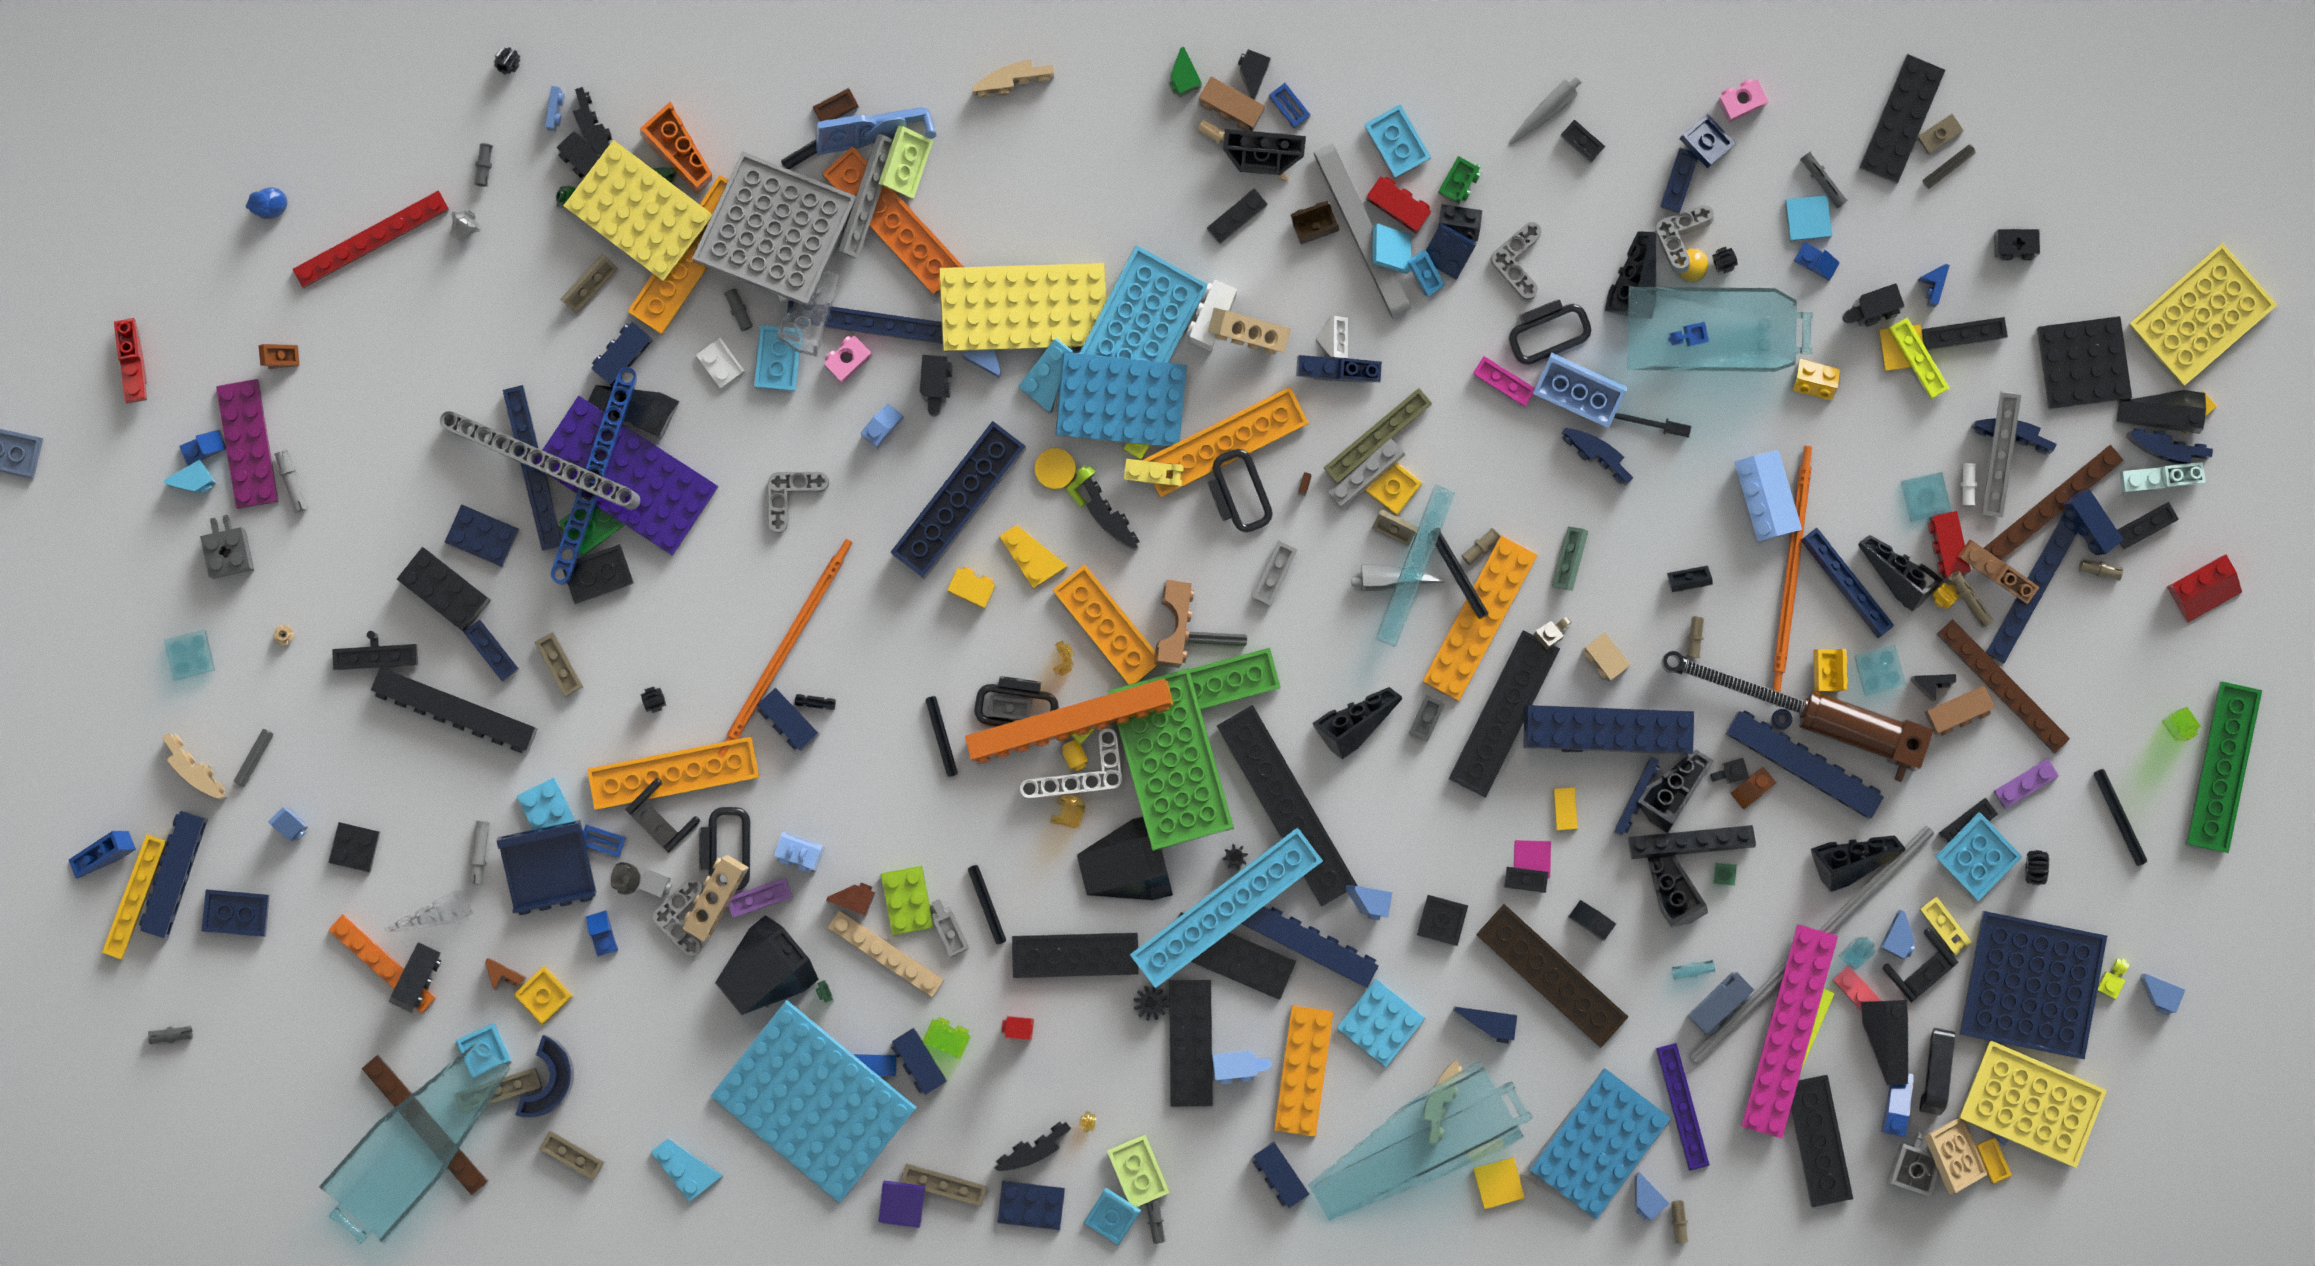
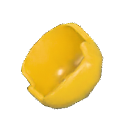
[1677,248,1708,282]

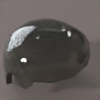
[611,862,640,895]

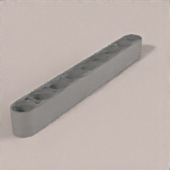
[1314,144,1411,318]

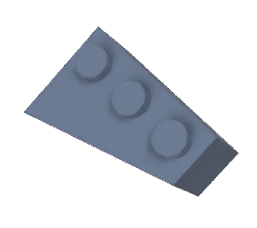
[1687,972,1754,1034]

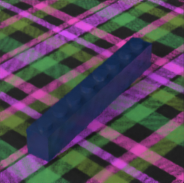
[1725,710,1884,819]
[1241,906,1379,988]

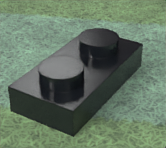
[1560,119,1605,163]
[1667,565,1713,592]
[1504,867,1548,893]

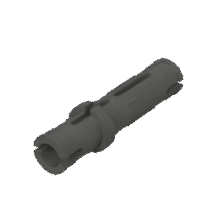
[1800,151,1848,209]

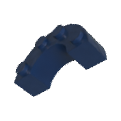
[515,1035,574,1117]

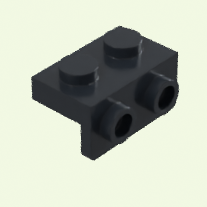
[1438,204,1482,242]

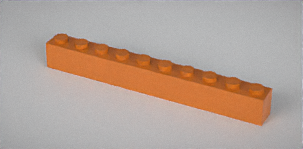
[965,679,1174,764]

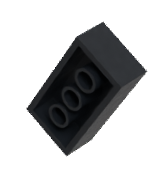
[397,546,491,632]

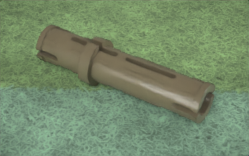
[1948,571,1993,627]

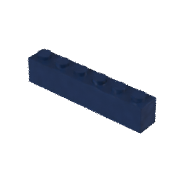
[139,811,208,939]

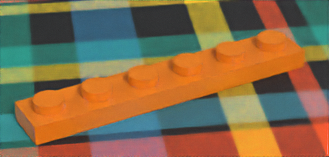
[329,914,436,1014]

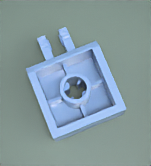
[774,832,825,873]
[1212,1051,1273,1084]

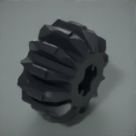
[2025,850,2049,885]
[1133,986,1169,1021]

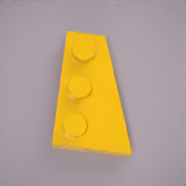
[999,525,1068,589]

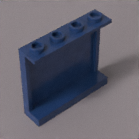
[496,820,597,915]

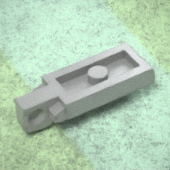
[932,899,970,958]

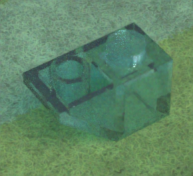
[1838,937,1877,970]

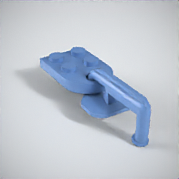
[816,107,937,155]

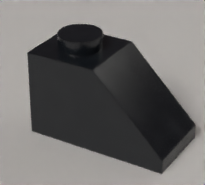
[1238,49,1271,100]
[1568,900,1617,941]

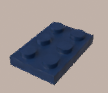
[445,504,519,567]
[201,889,270,937]
[997,1181,1065,1230]

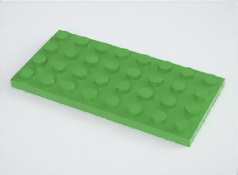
[1108,668,1234,851]

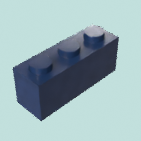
[591,321,653,387]
[2062,489,2124,556]
[757,687,819,751]
[891,1028,947,1095]
[1252,1141,1309,1208]

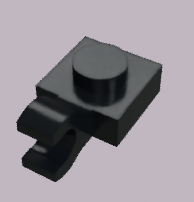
[1710,758,1749,784]

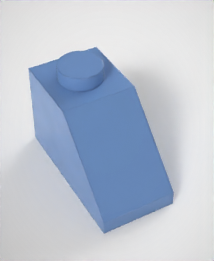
[962,350,1001,378]
[860,404,904,449]
[268,807,308,841]
[1345,885,1392,920]
[1880,910,1915,959]
[2140,974,2185,1015]
[1635,1172,1670,1221]

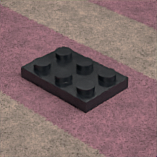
[562,544,634,605]

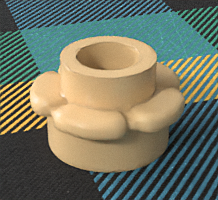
[273,625,294,645]

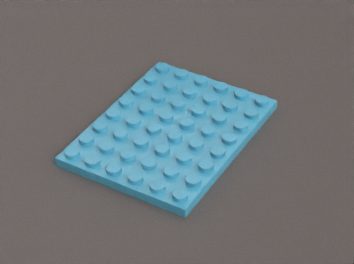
[710,1001,917,1203]

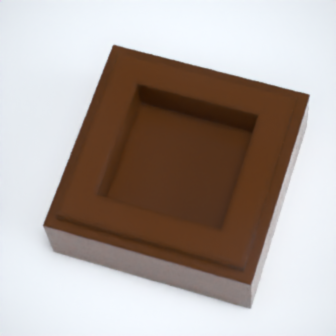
[1298,472,1312,496]

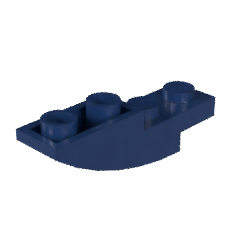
[1296,355,1382,383]
[1971,418,2057,455]
[1561,428,1633,486]
[2126,428,2213,464]

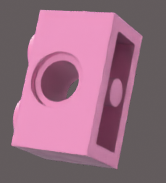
[1718,79,1768,122]
[824,335,872,384]

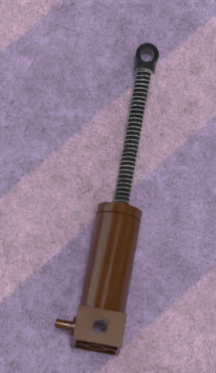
[1661,651,1934,782]

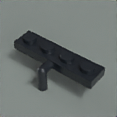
[332,631,418,670]

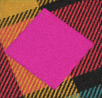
[1514,840,1551,878]

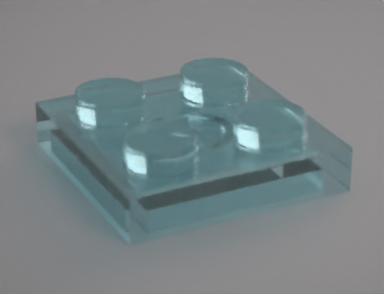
[1901,472,1952,522]
[164,630,215,681]
[1854,645,1906,696]

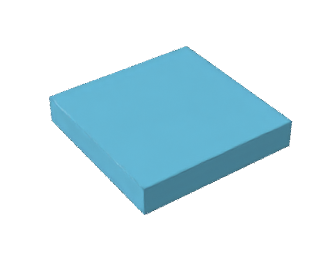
[1785,195,1832,241]
[1372,224,1411,274]
[455,1023,511,1079]
[1083,1188,1141,1246]

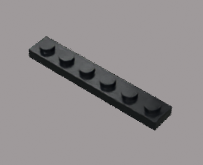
[1628,825,1756,859]

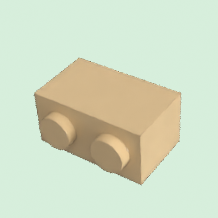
[1584,632,1630,681]

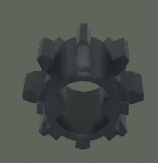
[494,47,521,75]
[1712,246,1738,274]
[641,686,666,713]
[1223,844,1248,870]

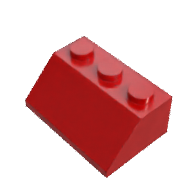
[2167,554,2242,623]

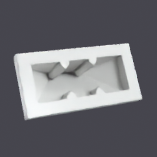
[1316,316,1348,358]

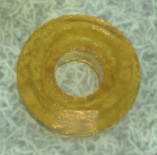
[1080,1111,1096,1132]

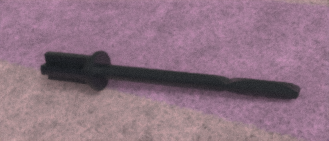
[1614,413,1691,438]

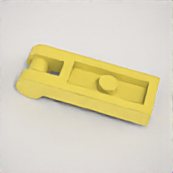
[1124,459,1184,487]
[1919,896,1972,956]

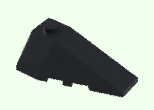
[1605,231,1656,319]
[588,385,680,439]
[2116,390,2206,434]
[1312,687,1402,759]
[1637,750,1714,833]
[1811,835,1905,892]
[1648,855,1708,927]
[1861,1000,1908,1085]

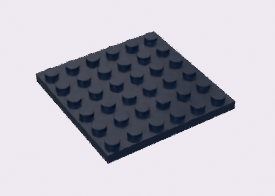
[1960,911,2107,1059]

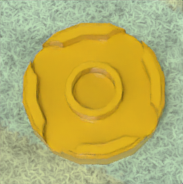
[1034,448,1076,490]

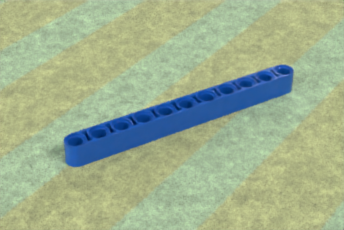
[551,367,637,585]

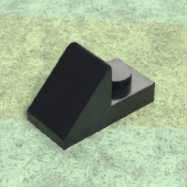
[1911,674,1956,701]

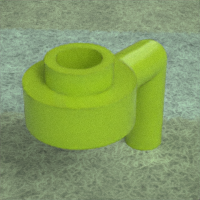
[1066,466,1096,508]

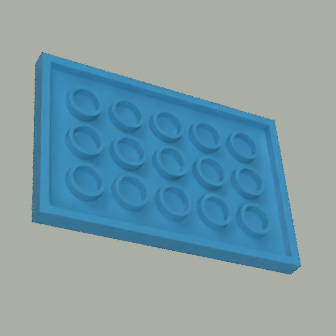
[1055,352,1187,448]
[1529,1068,1671,1220]

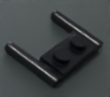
[625,778,700,853]
[1882,928,1958,1003]

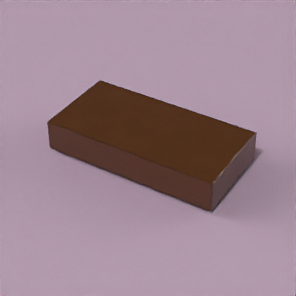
[813,88,859,122]

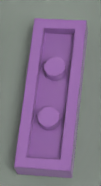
[1994,758,2059,809]
[728,877,793,918]

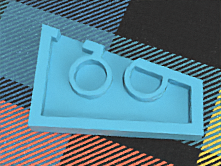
[1018,338,1072,412]
[651,1139,723,1202]

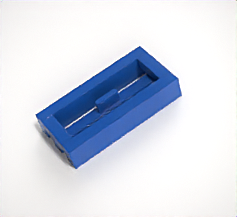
[1269,83,1311,128]
[583,825,626,857]

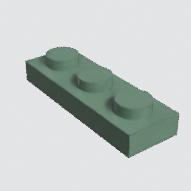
[1552,526,1589,591]

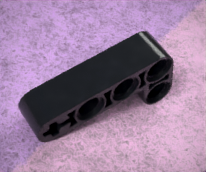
[1919,1028,1955,1116]

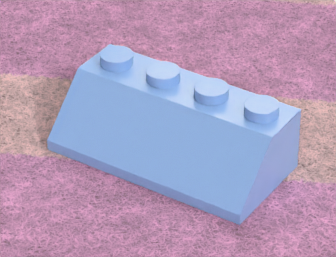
[1533,353,1627,428]
[1734,450,1802,542]

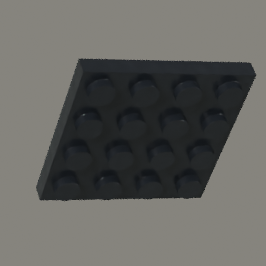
[2037,316,2132,409]

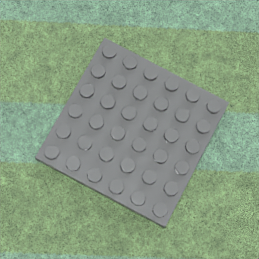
[692,152,856,307]

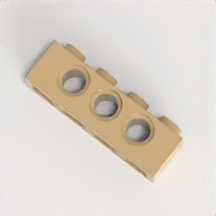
[1208,308,1291,355]
[683,855,749,942]

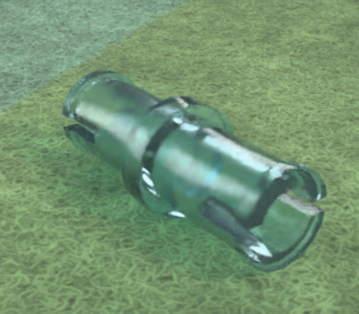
[1672,959,1716,980]

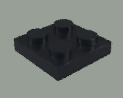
[329,822,380,872]
[1417,895,1468,946]

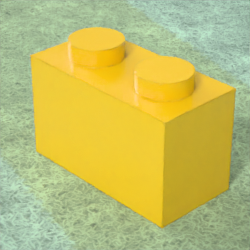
[947,567,996,609]

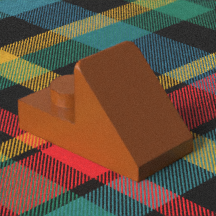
[258,344,300,369]
[1730,767,1776,809]
[485,958,527,990]

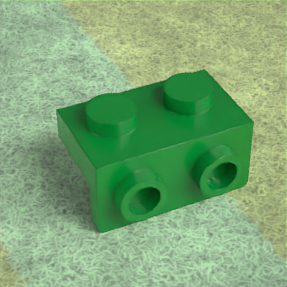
[1438,156,1482,204]

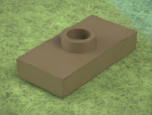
[1917,114,1964,154]

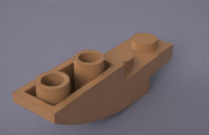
[1958,539,2039,604]

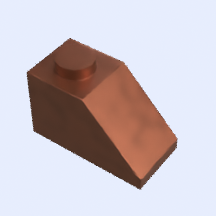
[826,883,875,916]

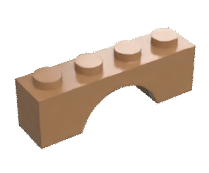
[1154,580,1194,668]

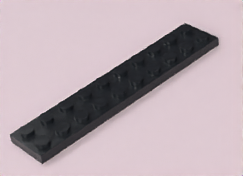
[1217,705,1358,907]

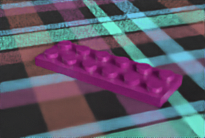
[216,379,279,509]

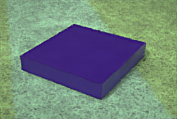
[878,1180,925,1228]

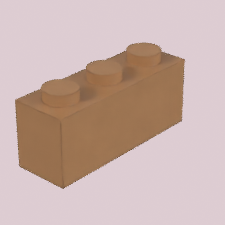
[1199,76,1265,131]
[1924,685,1995,736]

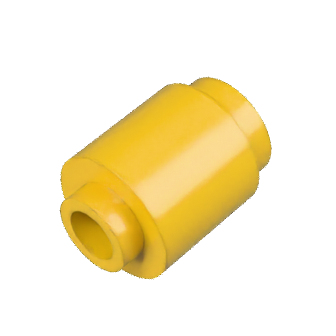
[1061,739,1089,772]

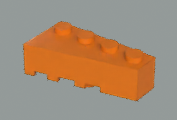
[640,101,712,194]

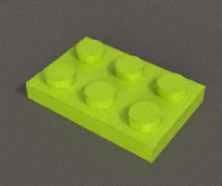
[881,866,934,935]

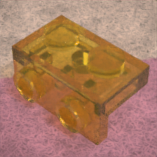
[1053,640,1074,676]

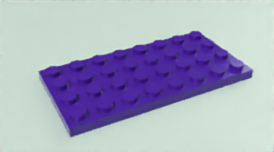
[537,395,718,556]

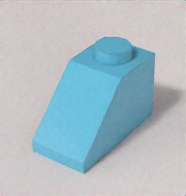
[164,459,216,494]

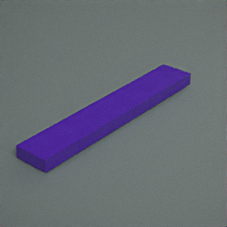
[1656,1043,1710,1171]

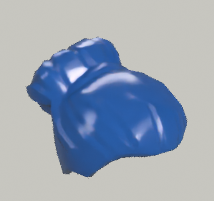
[246,187,287,219]

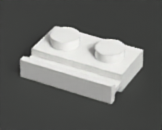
[696,338,745,389]

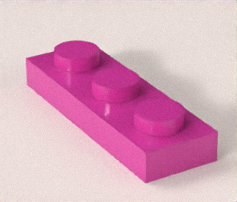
[1473,356,1535,407]

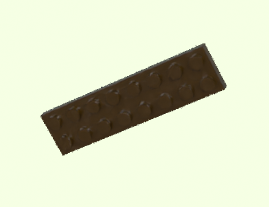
[1476,904,1629,1048]

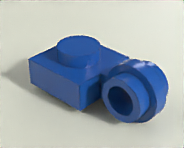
[1668,321,1709,347]

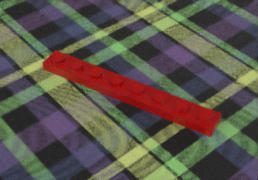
[292,190,449,288]

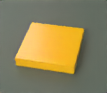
[1879,324,1924,371]
[1364,463,1422,516]
[513,966,573,1025]
[1473,1157,1525,1209]

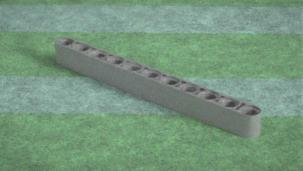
[440,411,640,510]

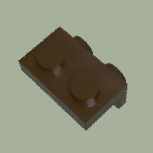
[1291,201,1340,244]

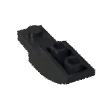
[573,87,613,157]
[1083,478,1140,551]
[994,1121,1071,1171]

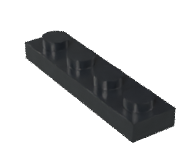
[1922,317,2008,350]

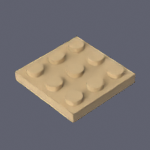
[1924,1118,1988,1195]

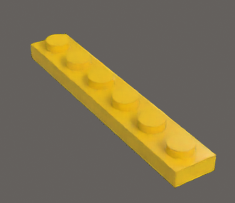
[102,834,166,960]

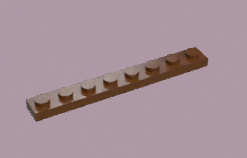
[1983,444,2124,560]
[1937,619,2070,753]
[362,1055,488,1195]

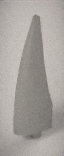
[1509,77,1581,145]
[1351,564,1445,591]

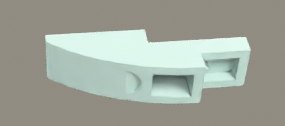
[2119,462,2206,493]

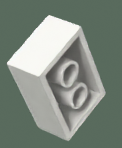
[1187,280,1238,352]

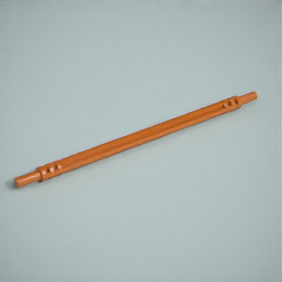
[1772,446,1812,692]
[718,539,853,757]

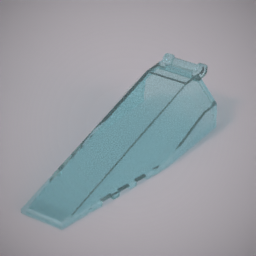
[319,1041,510,1244]
[1308,1061,1533,1220]

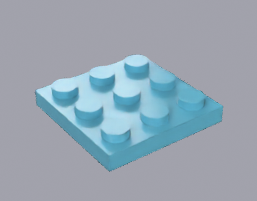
[1935,812,2022,901]
[1337,979,1425,1067]

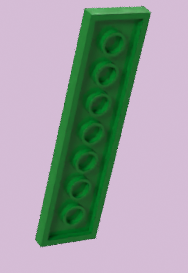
[2186,681,2262,853]

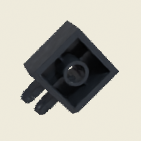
[1842,283,1905,327]
[920,355,953,417]

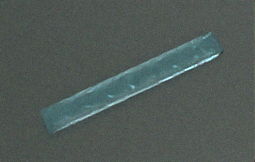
[1375,485,1455,647]

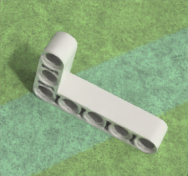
[1020,728,1122,799]

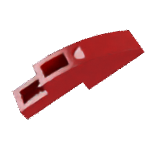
[114,318,147,404]

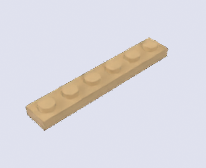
[828,911,944,997]

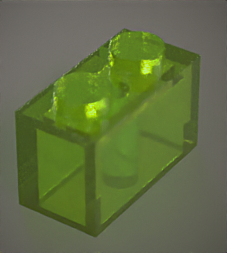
[2161,706,2201,742]
[922,1016,971,1059]

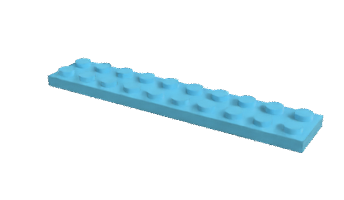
[1130,828,1323,988]

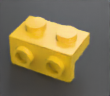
[1793,359,1840,400]
[1814,649,1848,692]

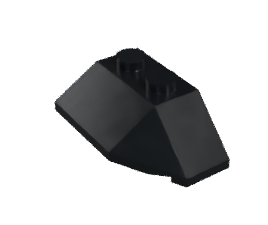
[1223,129,1306,175]

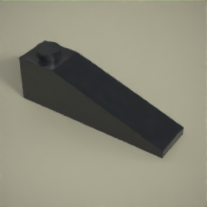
[1858,535,1943,611]

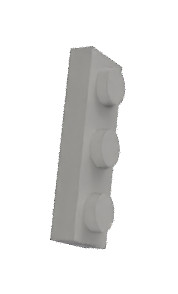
[1252,541,1297,606]

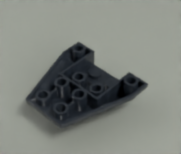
[1077,817,1173,900]
[715,915,819,1015]

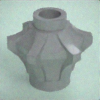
[450,209,480,241]

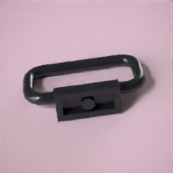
[1509,299,1592,365]
[1207,449,1273,533]
[974,676,1059,726]
[699,807,750,890]

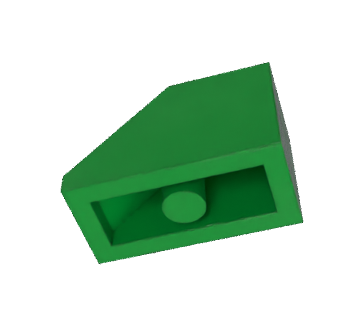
[1169,46,1202,98]

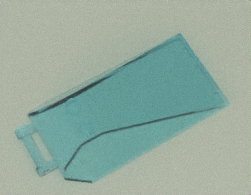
[1627,287,1813,372]

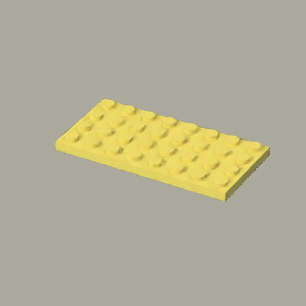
[939,263,1106,352]

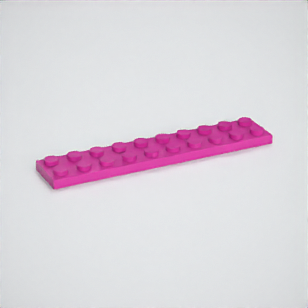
[1741,924,1838,1139]

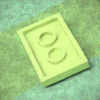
[878,126,933,199]
[1107,1134,1170,1207]

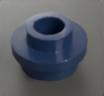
[1771,709,1792,730]

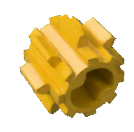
[1932,582,1959,610]

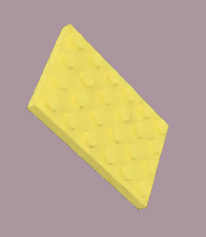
[563,140,713,282]
[2128,243,2277,386]
[1958,1040,2107,1168]

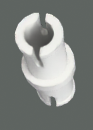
[1961,463,1977,506]

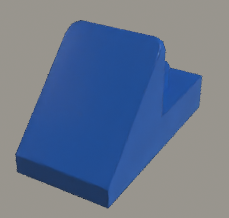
[1794,242,1840,281]
[1917,264,1950,307]
[179,430,226,466]
[586,910,618,957]

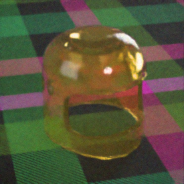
[1050,794,1086,829]

